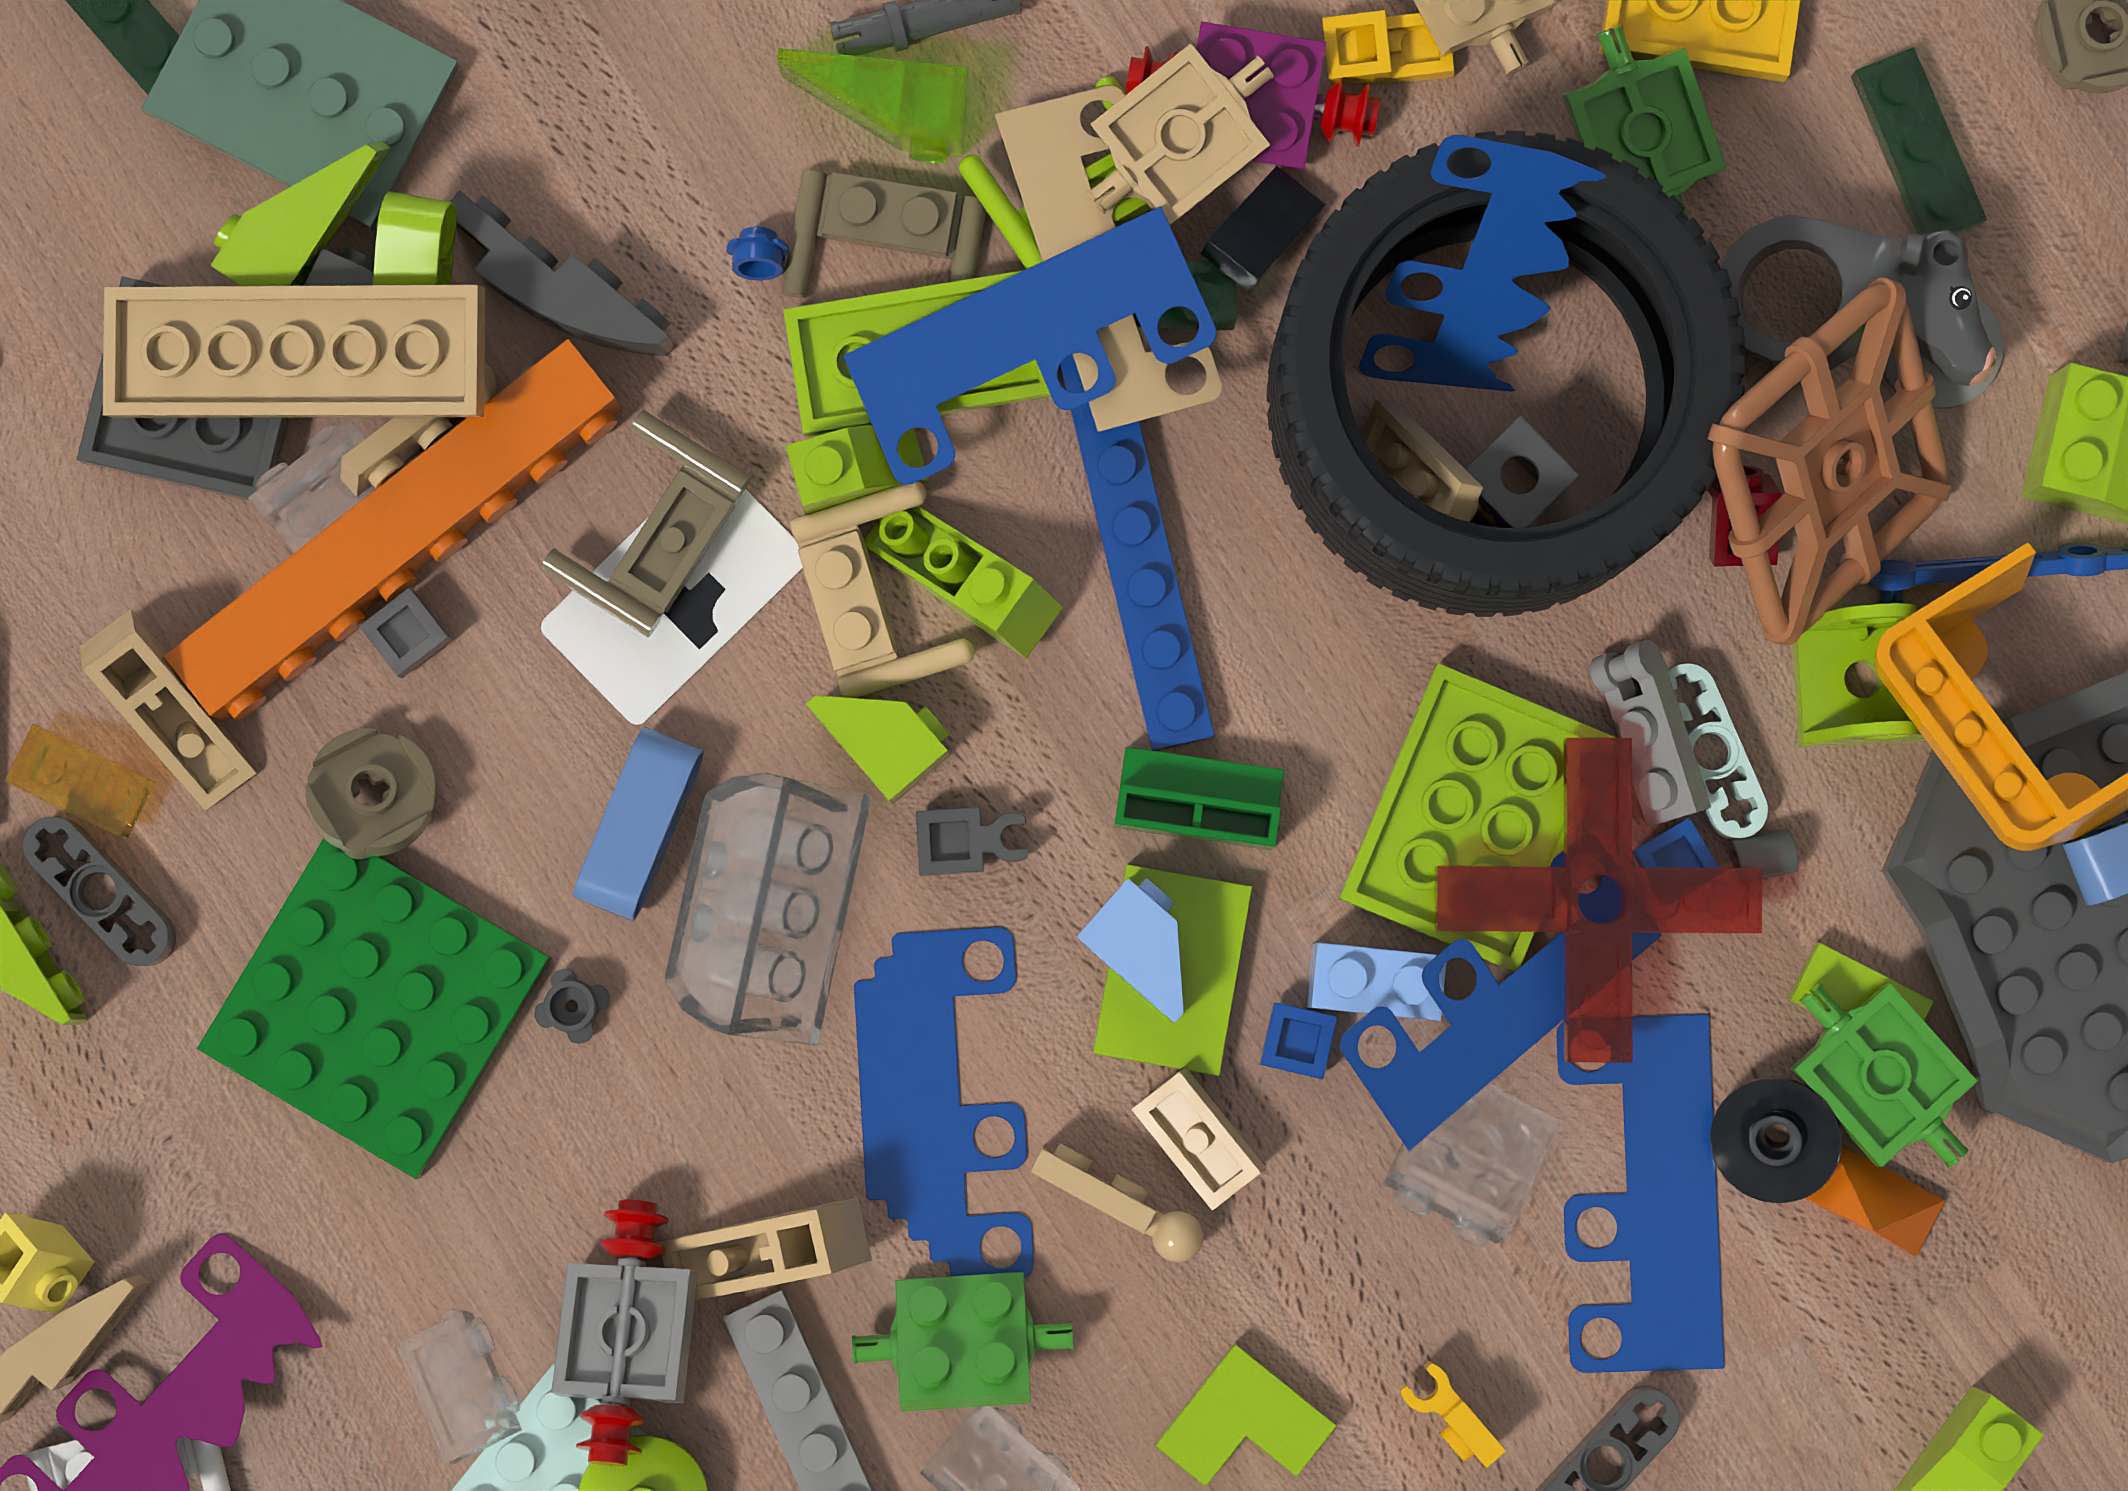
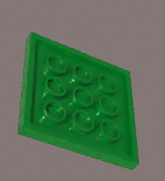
[197,838,552,1179]

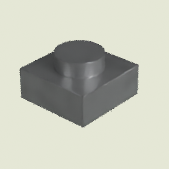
[359,587,452,678]

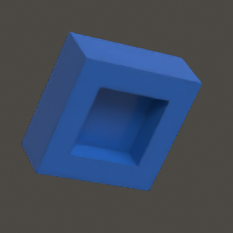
[1631,818,1723,906]
[1259,1002,1337,1080]

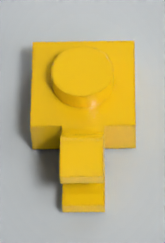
[1399,1361,1506,1468]

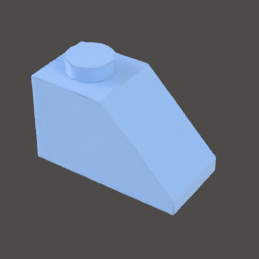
[1077,878,1184,1023]

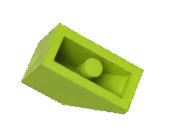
[785,425,929,515]
[805,695,950,804]

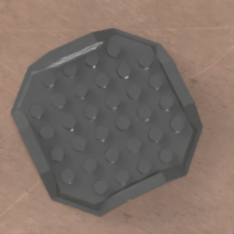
[1881,671,2128,1163]

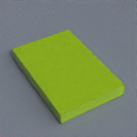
[1093,864,1252,1076]

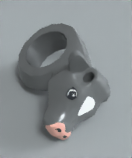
[1721,215,1997,386]

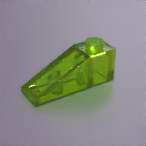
[777,48,969,164]

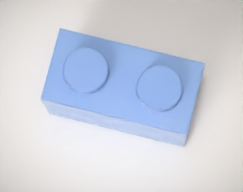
[1306,942,1446,1021]

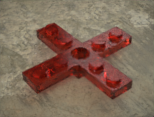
[1435,738,1762,1063]

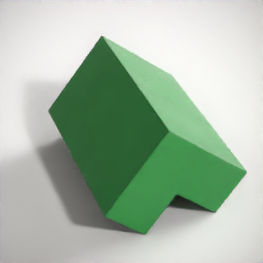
[1114,747,1284,851]

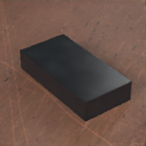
[1200,166,1326,293]

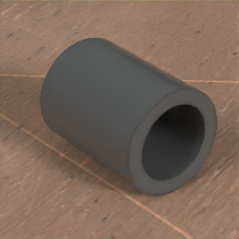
[1729,828,1799,884]

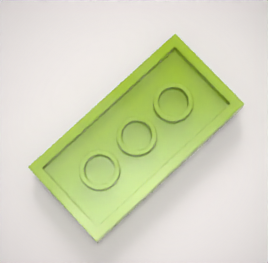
[783,270,1051,437]

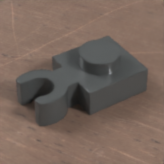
[916,807,1028,876]

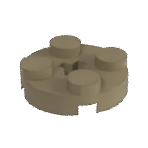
[2035,0,2128,93]
[305,728,436,859]

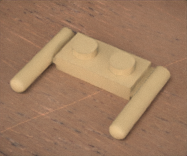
[790,481,975,698]

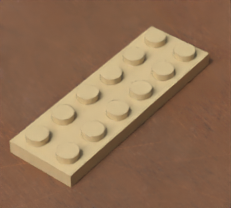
[103,285,485,418]

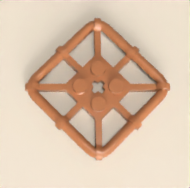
[1707,278,1952,645]

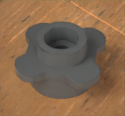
[534,969,610,1044]

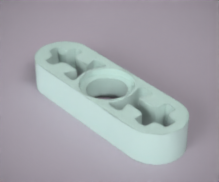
[1668,663,1768,840]

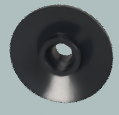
[1710,1077,1842,1203]

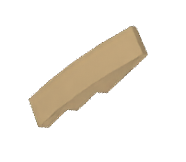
[0,1274,150,1423]

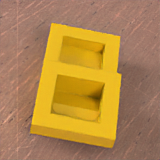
[1322,10,1454,83]

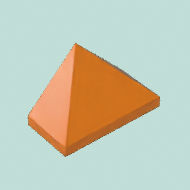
[1804,1146,1945,1257]

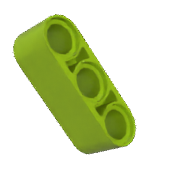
[372,191,457,285]

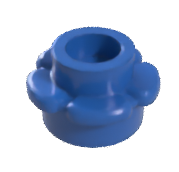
[726,227,789,281]

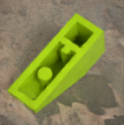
[211,141,391,286]
[1894,1386,2044,1491]

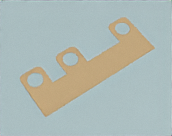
[995,86,1222,432]

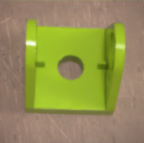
[1792,603,1926,747]

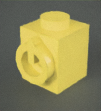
[0,1212,94,1314]

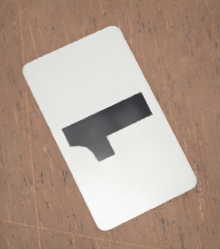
[541,489,803,725]

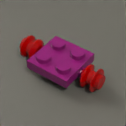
[1125,21,1380,170]

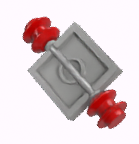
[551,1199,698,1466]

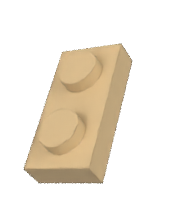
[1131,1067,1266,1210]

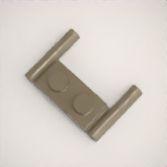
[781,169,986,298]
[540,410,751,638]

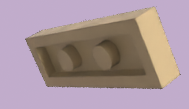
[1362,400,1483,522]

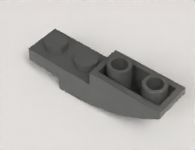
[449,190,675,356]

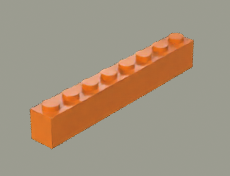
[163,339,623,721]

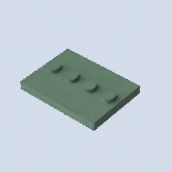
[141,0,459,231]

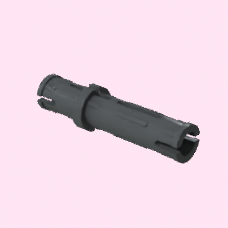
[829,0,1022,62]

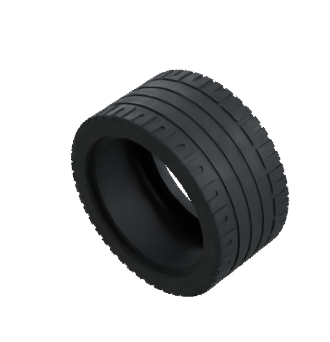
[1267,130,1746,617]

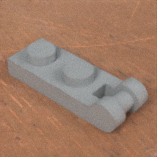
[1590,639,1711,827]

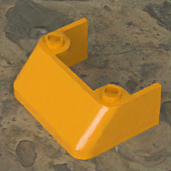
[1874,543,2128,851]

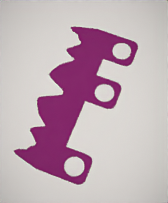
[0,1234,322,1491]

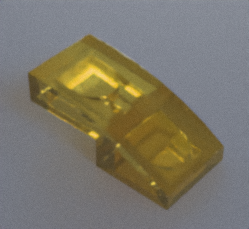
[5,724,156,839]

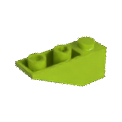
[865,506,1063,659]
[0,863,89,1025]

